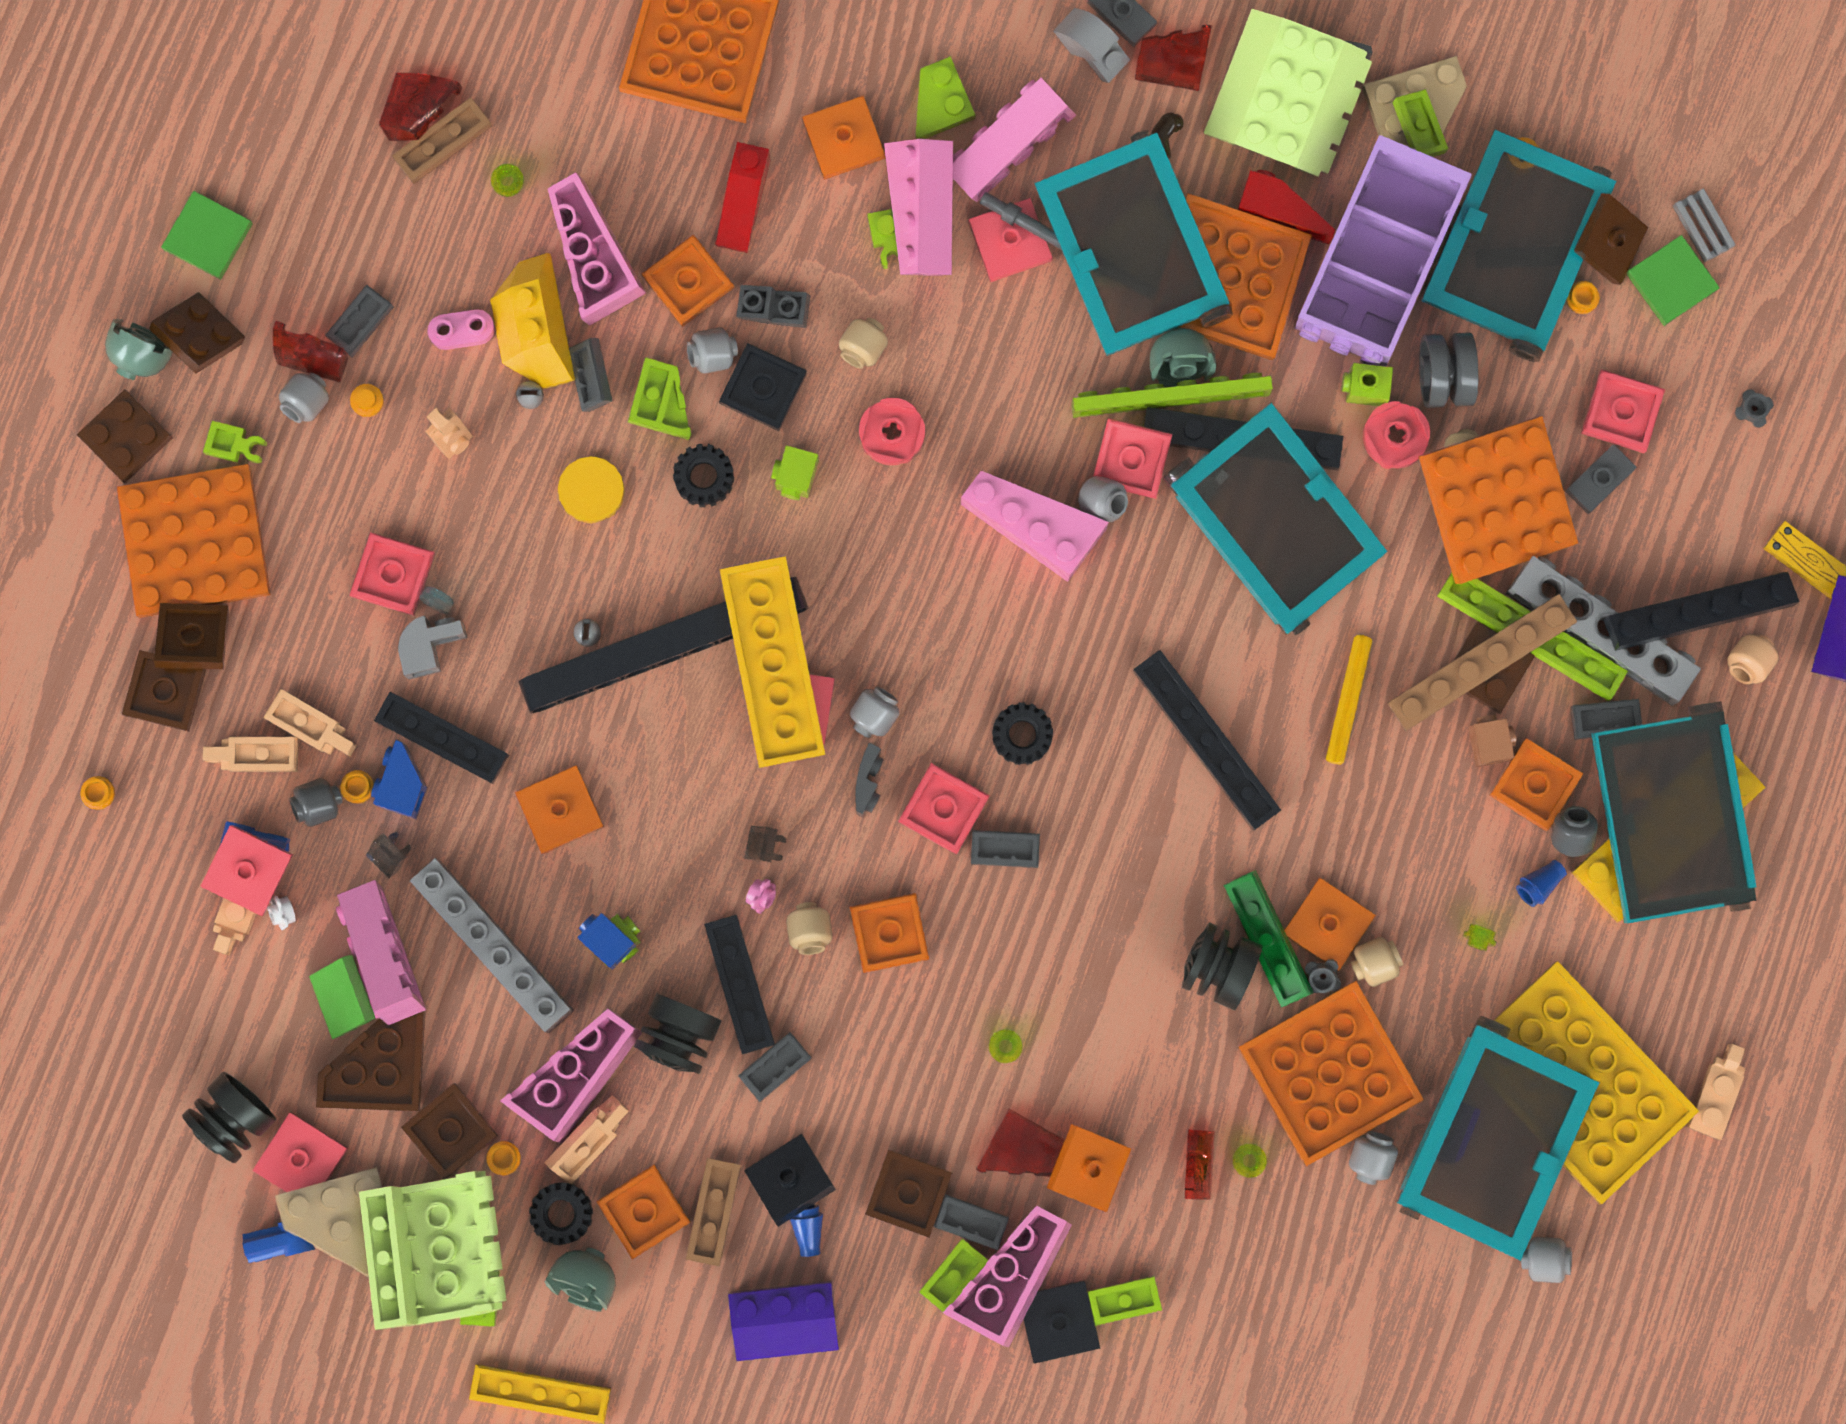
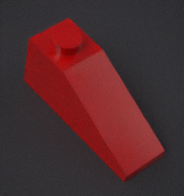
[715,142,771,253]
[1238,170,1335,245]

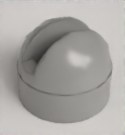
[516,381,544,409]
[573,619,601,647]

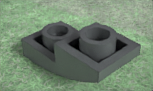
[736,285,811,328]
[855,743,884,817]

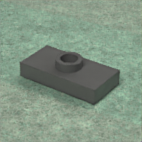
[1087,0,1157,47]
[325,285,394,358]
[569,338,612,412]
[1565,444,1637,514]
[1570,699,1642,740]
[971,830,1040,868]
[738,1032,812,1102]
[933,1194,1009,1250]

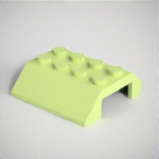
[1204,9,1372,177]
[359,1171,507,1330]

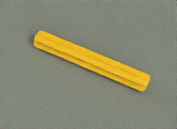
[1326,635,1372,765]

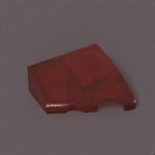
[1135,24,1212,91]
[379,73,462,141]
[273,321,349,382]
[976,1109,1065,1177]
[1184,1129,1215,1200]

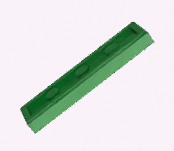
[1224,870,1314,1008]

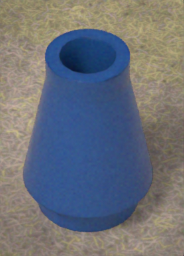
[1516,860,1567,907]
[790,1204,823,1257]

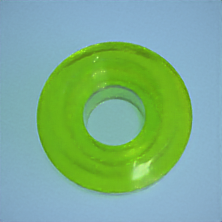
[491,164,524,197]
[1463,924,1497,951]
[989,1029,1023,1063]
[1232,1144,1267,1178]

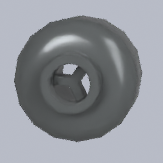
[289,778,343,827]
[1551,806,1598,857]

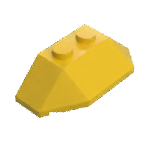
[490,253,575,389]

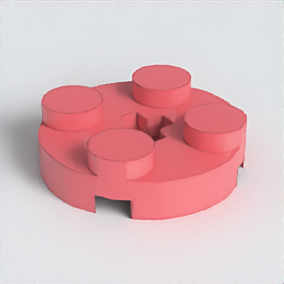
[859,398,925,465]
[1363,401,1430,469]

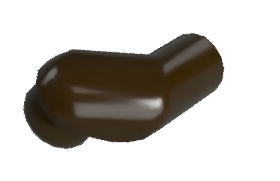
[1151,112,1184,159]

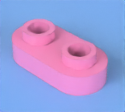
[428,309,495,350]

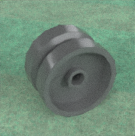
[1419,332,1478,408]

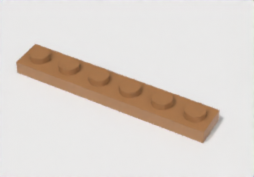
[1388,594,1577,731]

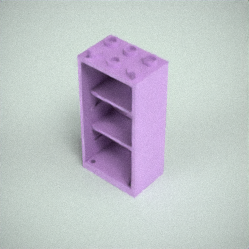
[1295,135,1472,367]

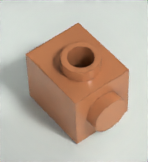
[1468,715,1516,767]

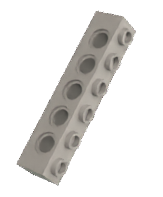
[1505,556,1701,706]
[410,858,574,1033]

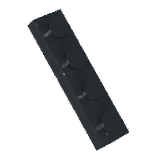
[374,692,509,784]
[704,915,775,1055]

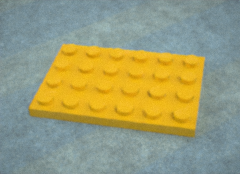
[1458,961,1699,1204]

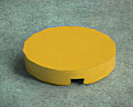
[558,456,625,524]

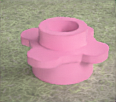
[746,879,776,914]

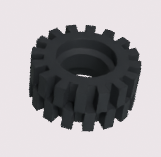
[673,444,734,507]
[992,702,1053,765]
[529,1182,593,1245]

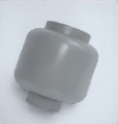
[687,327,738,374]
[279,373,329,423]
[1078,476,1128,522]
[850,686,899,738]
[1349,1131,1398,1185]
[1521,1237,1572,1283]

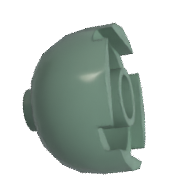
[105,319,173,380]
[1149,327,1216,388]
[544,1247,616,1312]

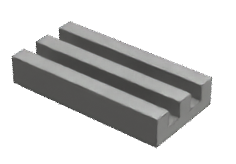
[1673,188,1736,263]

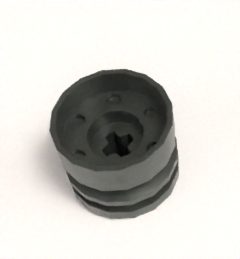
[1181,922,1263,1010]
[634,993,722,1074]
[182,1072,276,1163]

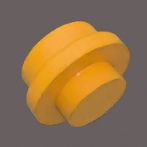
[1566,281,1600,314]
[350,384,384,417]
[340,770,374,804]
[80,776,115,810]
[486,1141,521,1176]

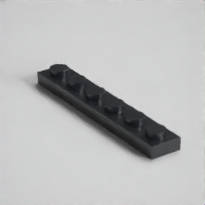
[1144,407,1344,471]
[1604,571,1800,651]
[1133,650,1281,831]

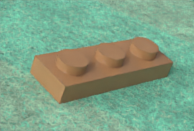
[392,97,492,184]
[686,1158,741,1266]

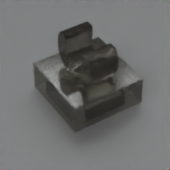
[744,826,786,863]
[366,832,411,879]

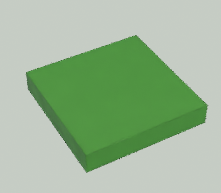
[161,191,253,280]
[1626,235,1720,326]
[309,955,375,1039]

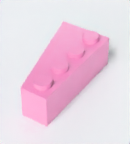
[953,78,1076,202]
[884,139,953,276]
[548,173,646,326]
[961,471,1109,582]
[336,880,426,1025]
[500,1009,642,1143]
[943,1206,1072,1348]

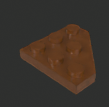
[316,1010,426,1111]

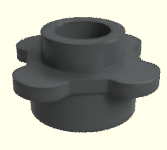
[1735,390,1774,428]
[1305,959,1341,993]

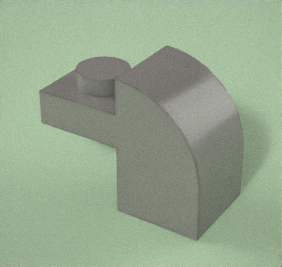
[1053,8,1130,83]
[398,616,467,680]

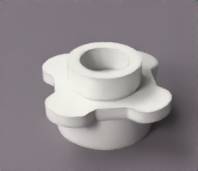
[268,896,296,930]

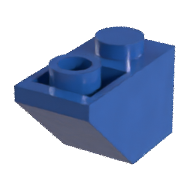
[371,740,427,819]
[577,913,636,970]

